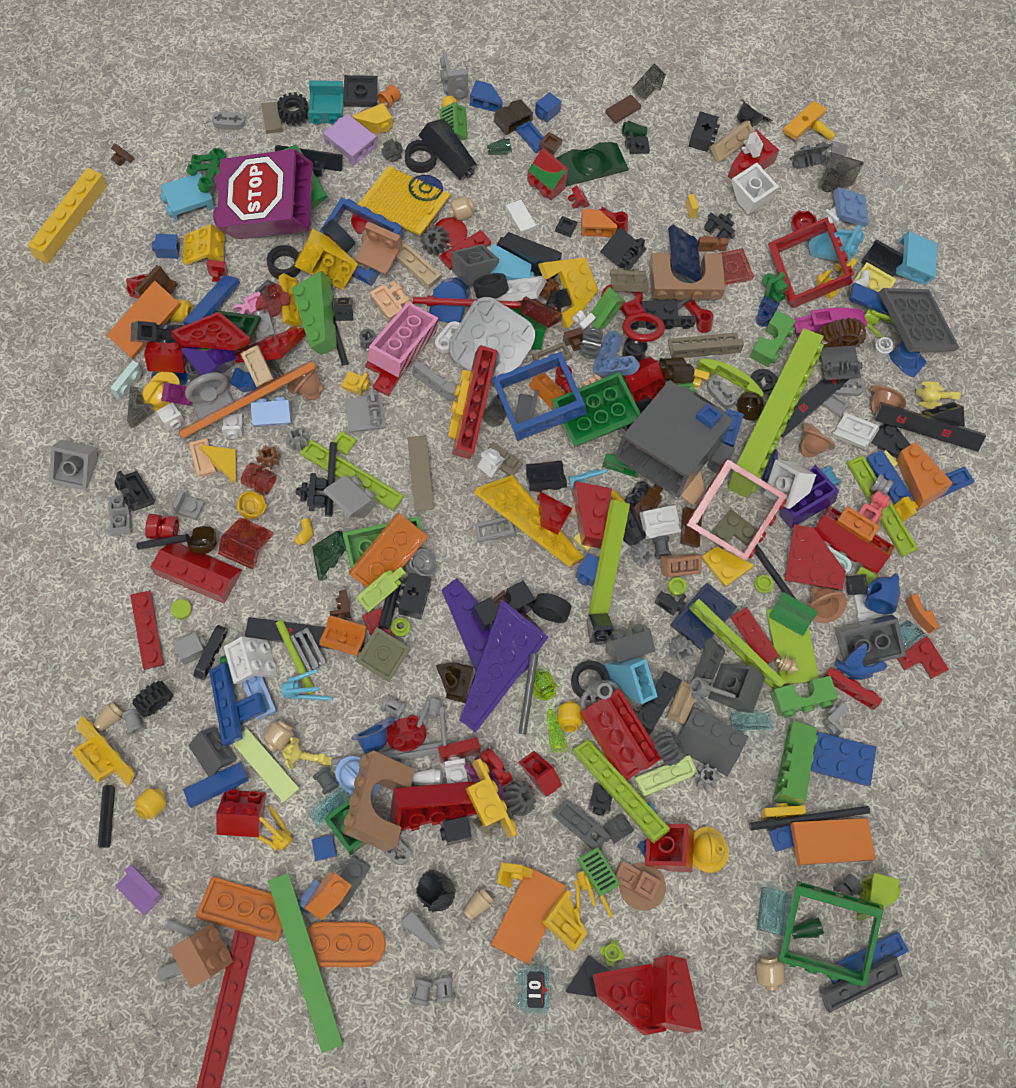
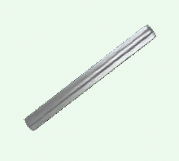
[331,740,452,771]

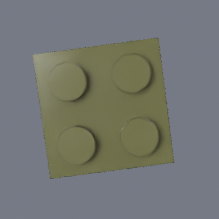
[355,627,410,682]

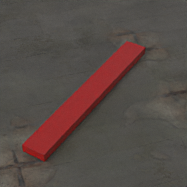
[197,930,256,1088]

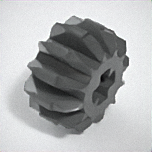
[420,225,451,256]
[580,328,603,359]
[653,730,685,766]
[502,780,537,816]

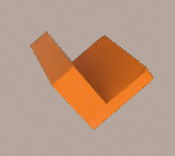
[836,506,880,544]

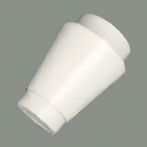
[873,337,893,360]
[412,768,443,786]

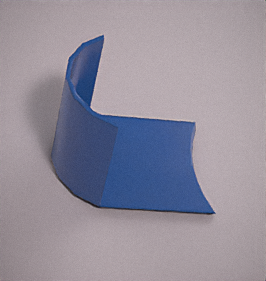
[429,277,471,323]

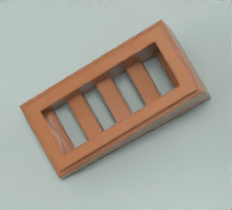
[661,554,702,578]

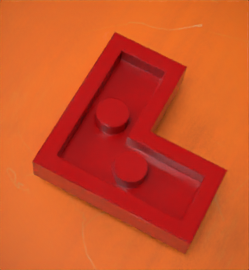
[365,361,404,397]
[897,636,949,679]

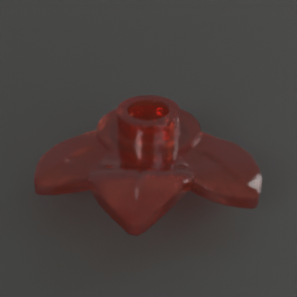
[255,283,290,317]

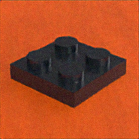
[343,75,378,107]

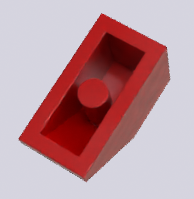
[518,751,562,797]

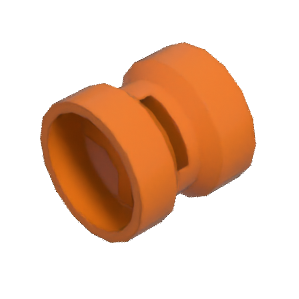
[378,84,401,108]

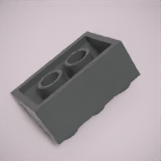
[835,614,906,665]
[678,708,749,777]

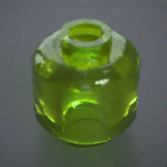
[533,670,558,701]

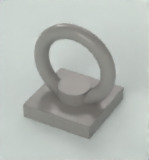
[185,372,233,419]

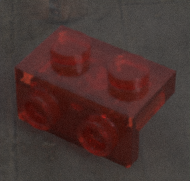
[520,296,563,328]

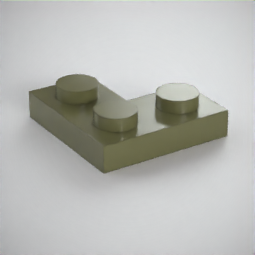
[711,510,757,549]

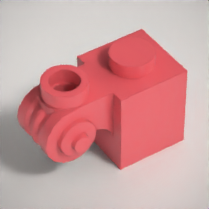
[859,491,890,525]

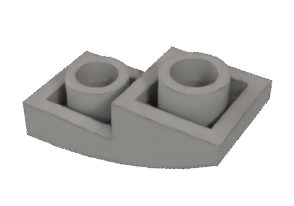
[108,496,131,536]

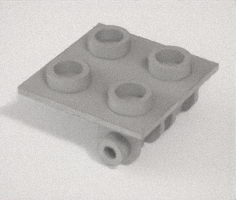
[345,390,386,432]

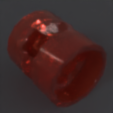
[241,462,277,496]

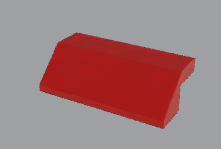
[580,688,661,781]

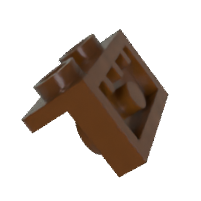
[133,265,178,298]

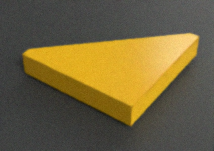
[199,445,236,483]

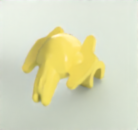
[915,381,961,409]
[282,737,333,770]

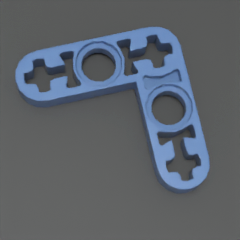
[593,330,640,378]

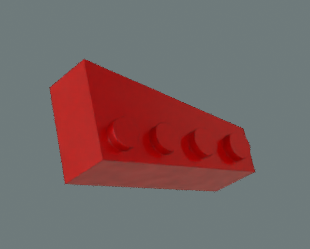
[390,781,477,835]

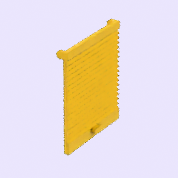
[357,165,451,236]

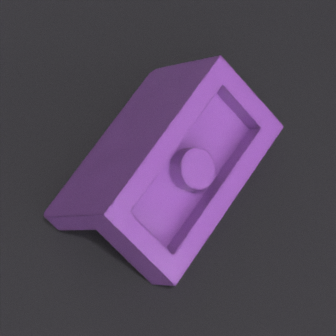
[116,864,164,915]

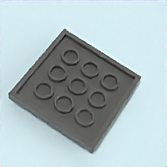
[879,288,959,352]

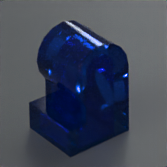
[755,296,780,327]

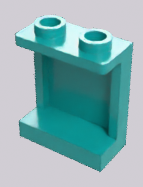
[308,80,344,125]

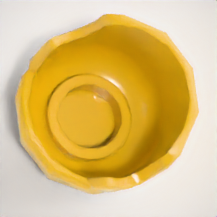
[236,491,267,520]

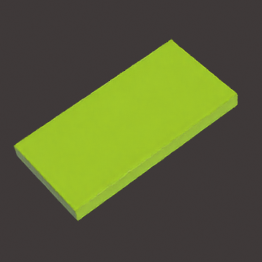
[766,609,819,685]

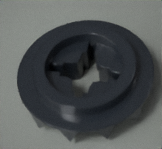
[750,369,778,395]
[625,481,649,506]

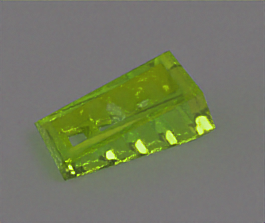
[546,709,568,753]

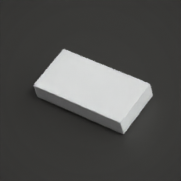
[505,200,536,235]

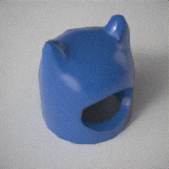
[864,573,901,615]

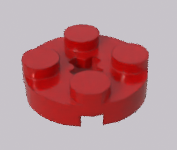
[479,747,513,787]

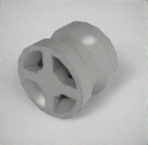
[870,474,894,495]

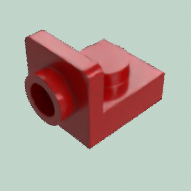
[126,274,147,299]

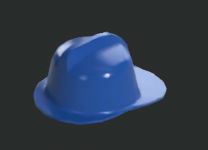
[889,341,927,378]
[351,716,396,754]

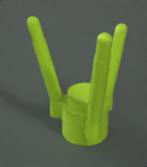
[865,309,894,338]

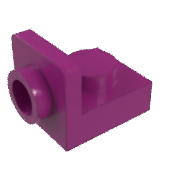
[161,382,191,406]

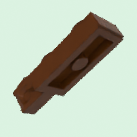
[633,484,663,525]

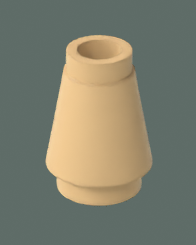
[93,702,124,732]
[463,888,494,920]

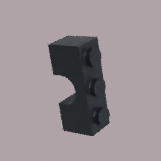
[130,321,185,343]
[471,580,536,633]
[637,671,682,736]

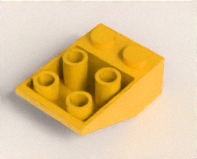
[294,228,358,290]

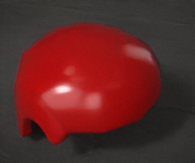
[791,210,817,232]

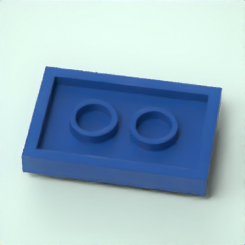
[810,732,877,787]

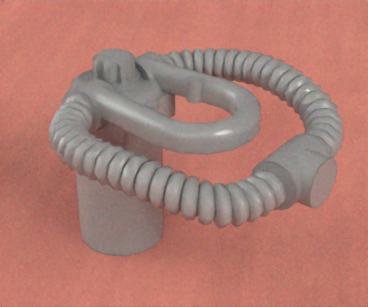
[580,679,620,710]

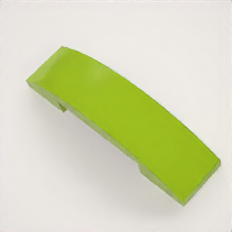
[696,359,764,398]

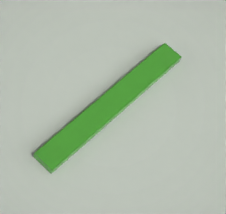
[268,873,343,1053]

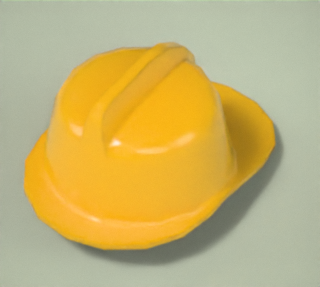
[142,372,180,411]

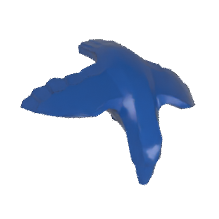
[835,643,887,680]

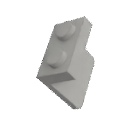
[440,51,468,99]

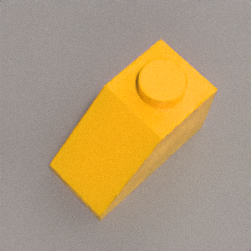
[353,103,393,134]

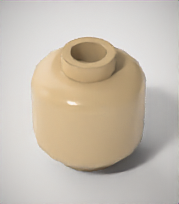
[448,196,475,221]
[263,720,294,752]
[756,956,785,990]

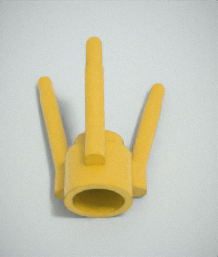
[255,805,293,851]
[574,871,613,918]

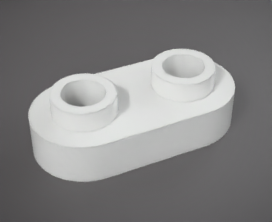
[435,322,460,353]

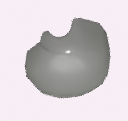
[408,548,439,577]

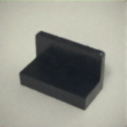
[922,402,965,427]

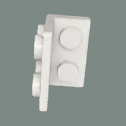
[224,637,278,684]

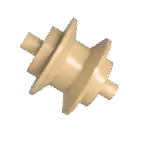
[775,654,799,676]

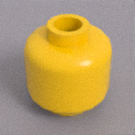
[170,299,194,323]
[557,701,583,733]
[134,788,167,820]

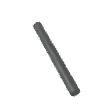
[519,653,539,735]

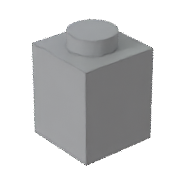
[173,632,206,665]

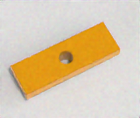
[783,101,827,141]

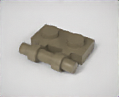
[610,268,649,292]

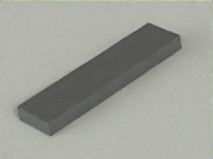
[820,955,903,1013]

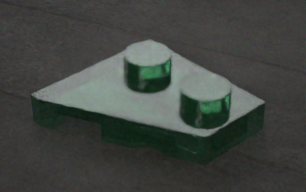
[312,531,346,581]

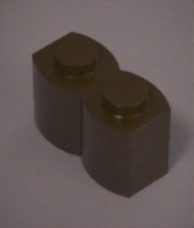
[494,99,533,135]
[659,357,695,383]

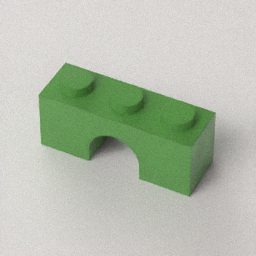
[749,310,796,367]
[770,676,838,718]

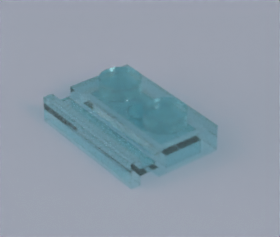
[756,887,792,936]

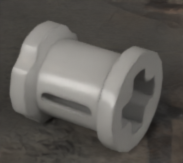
[381,694,407,719]
[121,709,145,735]
[434,978,455,1003]
[409,979,433,1007]

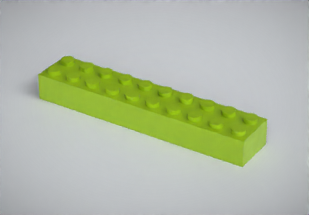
[728,328,824,498]

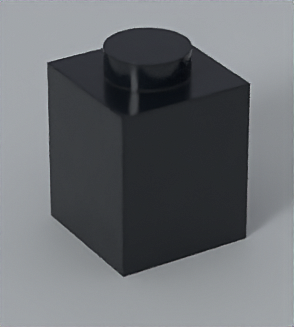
[440,817,472,846]

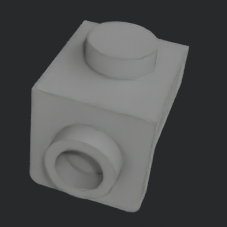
[825,141,848,164]
[253,310,275,338]
[823,703,849,737]

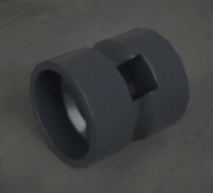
[621,338,648,361]

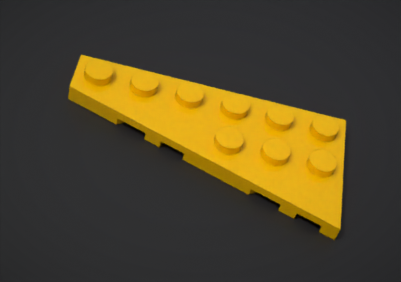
[473,475,584,567]

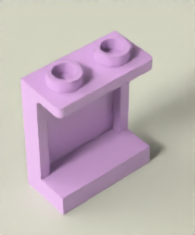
[323,114,377,166]

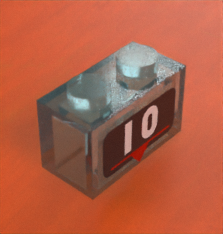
[517,966,549,1014]

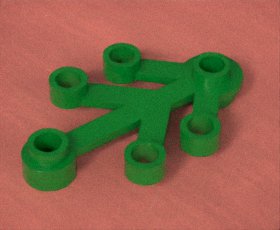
[186,148,226,193]

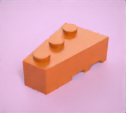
[896,442,952,511]

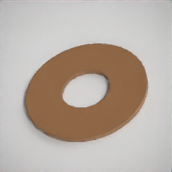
[619,863,666,911]

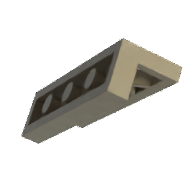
[667,333,744,358]

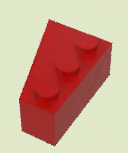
[728,129,779,180]
[571,481,612,549]
[651,955,703,1033]

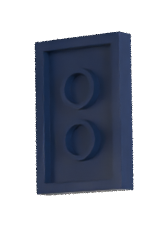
[668,224,702,282]
[670,583,737,650]

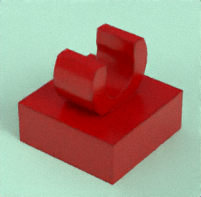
[568,185,590,209]
[207,259,228,282]

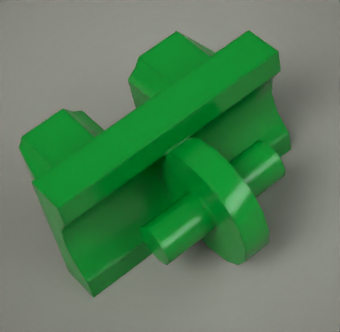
[762,271,788,304]

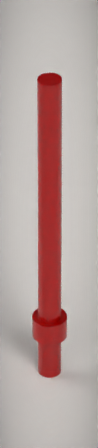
[413,295,521,309]

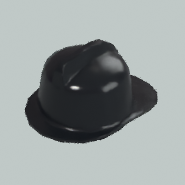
[737,99,773,127]

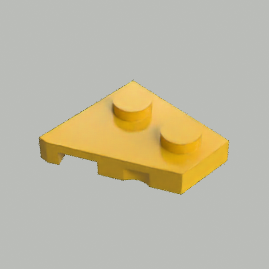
[702,546,754,587]
[542,890,587,951]

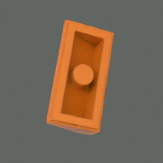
[528,373,565,410]

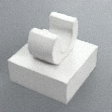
[741,132,763,158]
[572,310,596,330]

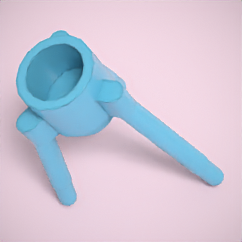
[569,469,608,490]
[281,669,333,700]

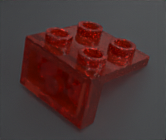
[218,517,273,569]

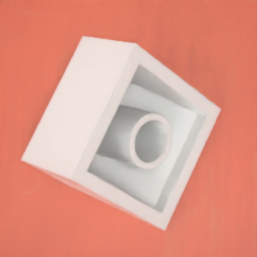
[731,163,779,215]
[764,460,816,509]

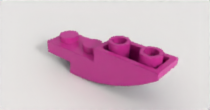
[793,307,867,337]

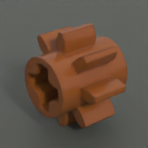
[539,278,560,301]
[256,445,280,470]

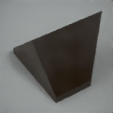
[436,662,473,703]

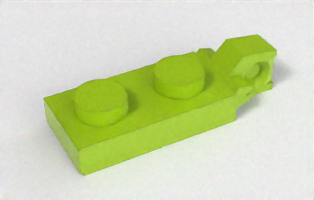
[356,567,406,613]

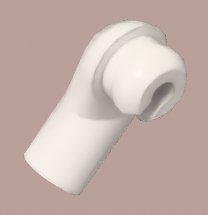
[852,270,870,287]

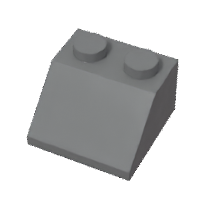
[49,440,98,490]
[323,475,379,518]

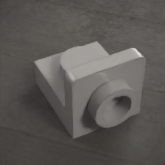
[172,491,205,521]

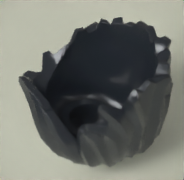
[416,869,456,913]

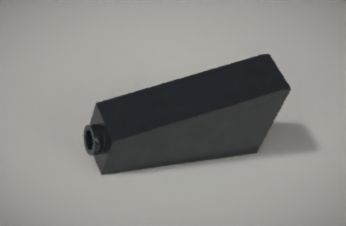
[418,118,477,180]
[497,232,562,281]

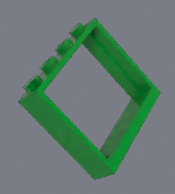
[779,881,884,986]

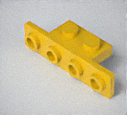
[447,370,471,439]
[72,716,135,786]
[466,758,517,839]

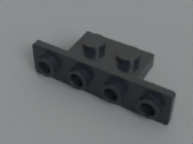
[275,145,343,177]
[625,300,696,330]

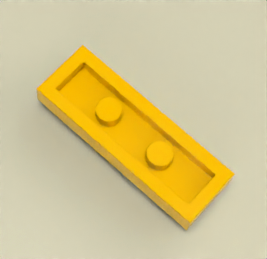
[279,273,302,327]

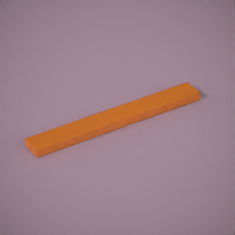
[179,360,315,438]

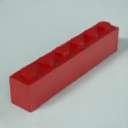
[452,345,498,459]

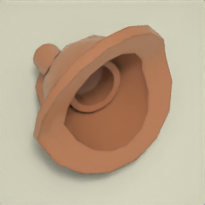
[287,366,324,400]
[869,385,906,414]
[798,423,836,458]
[809,588,847,623]

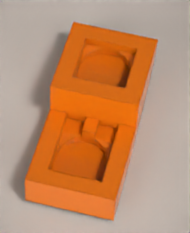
[905,594,939,634]

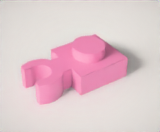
[233,291,268,315]

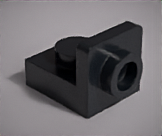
[625,131,650,155]
[654,591,687,616]
[588,784,612,816]

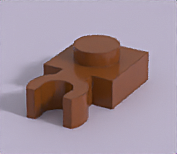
[698,236,729,252]

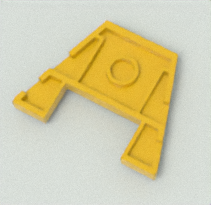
[538,257,598,328]

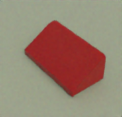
[437,737,481,763]

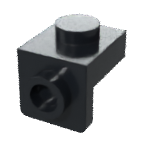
[546,288,572,318]

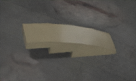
[407,435,434,511]

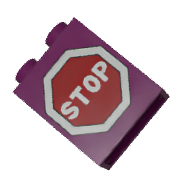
[213,149,313,239]

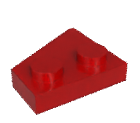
[537,491,572,535]

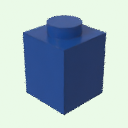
[535,92,562,123]
[152,234,180,259]
[575,553,599,587]

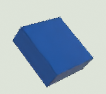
[696,404,723,429]
[312,835,337,861]

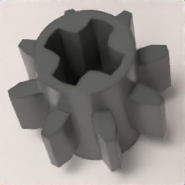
[381,139,403,162]

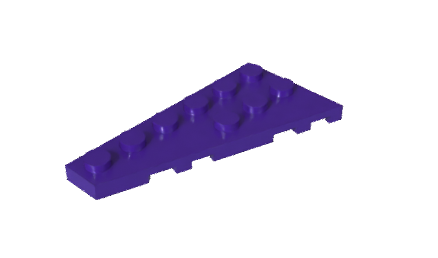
[442,578,529,676]
[459,600,549,733]

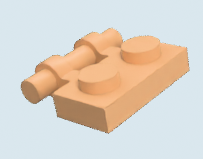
[370,280,412,322]

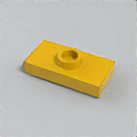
[760,803,806,820]

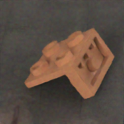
[355,222,402,275]

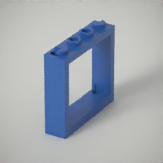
[319,197,404,286]
[492,352,587,441]

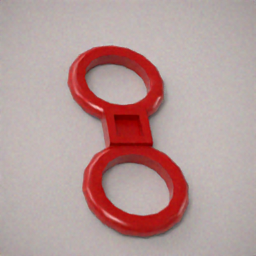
[601,284,665,342]

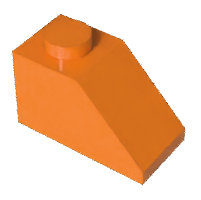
[581,209,617,237]
[304,871,352,921]

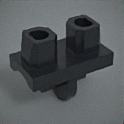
[704,212,735,240]
[295,473,327,511]

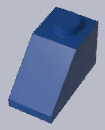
[470,80,503,112]

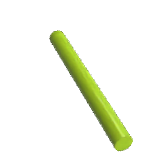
[276,620,316,695]

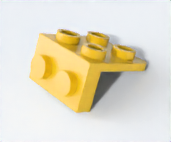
[182,224,225,265]

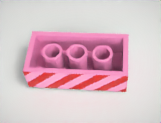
[368,302,439,378]

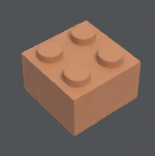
[170,923,233,988]

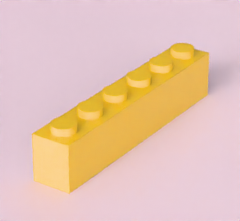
[28,167,107,264]

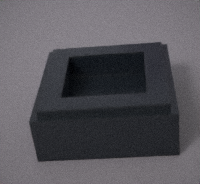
[555,216,578,238]
[846,574,868,595]

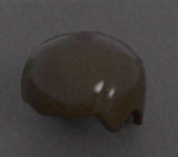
[736,392,764,421]
[187,526,217,554]

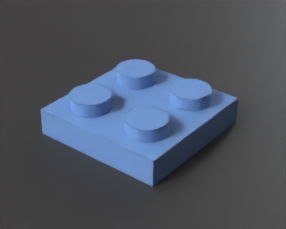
[834,187,869,227]

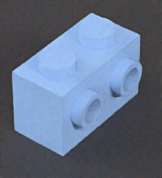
[251,397,292,427]

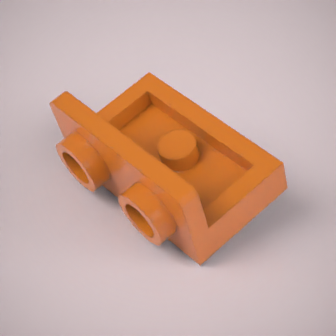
[319,615,367,656]

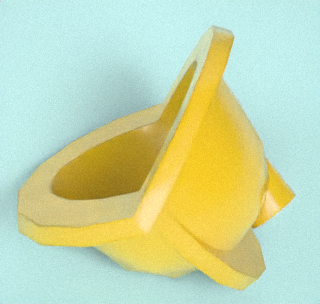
[693,826,728,873]

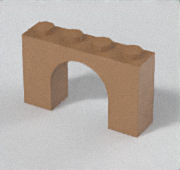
[649,253,725,300]
[343,750,414,852]

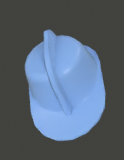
[335,756,380,797]

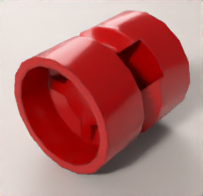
[145,514,179,539]

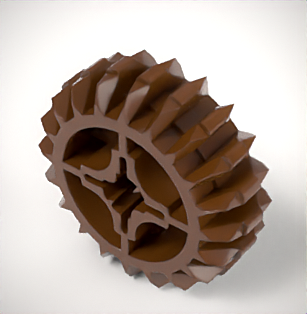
[817,317,866,348]

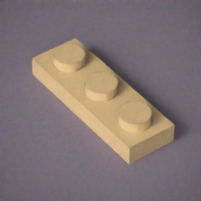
[710,121,753,162]
[395,242,441,289]

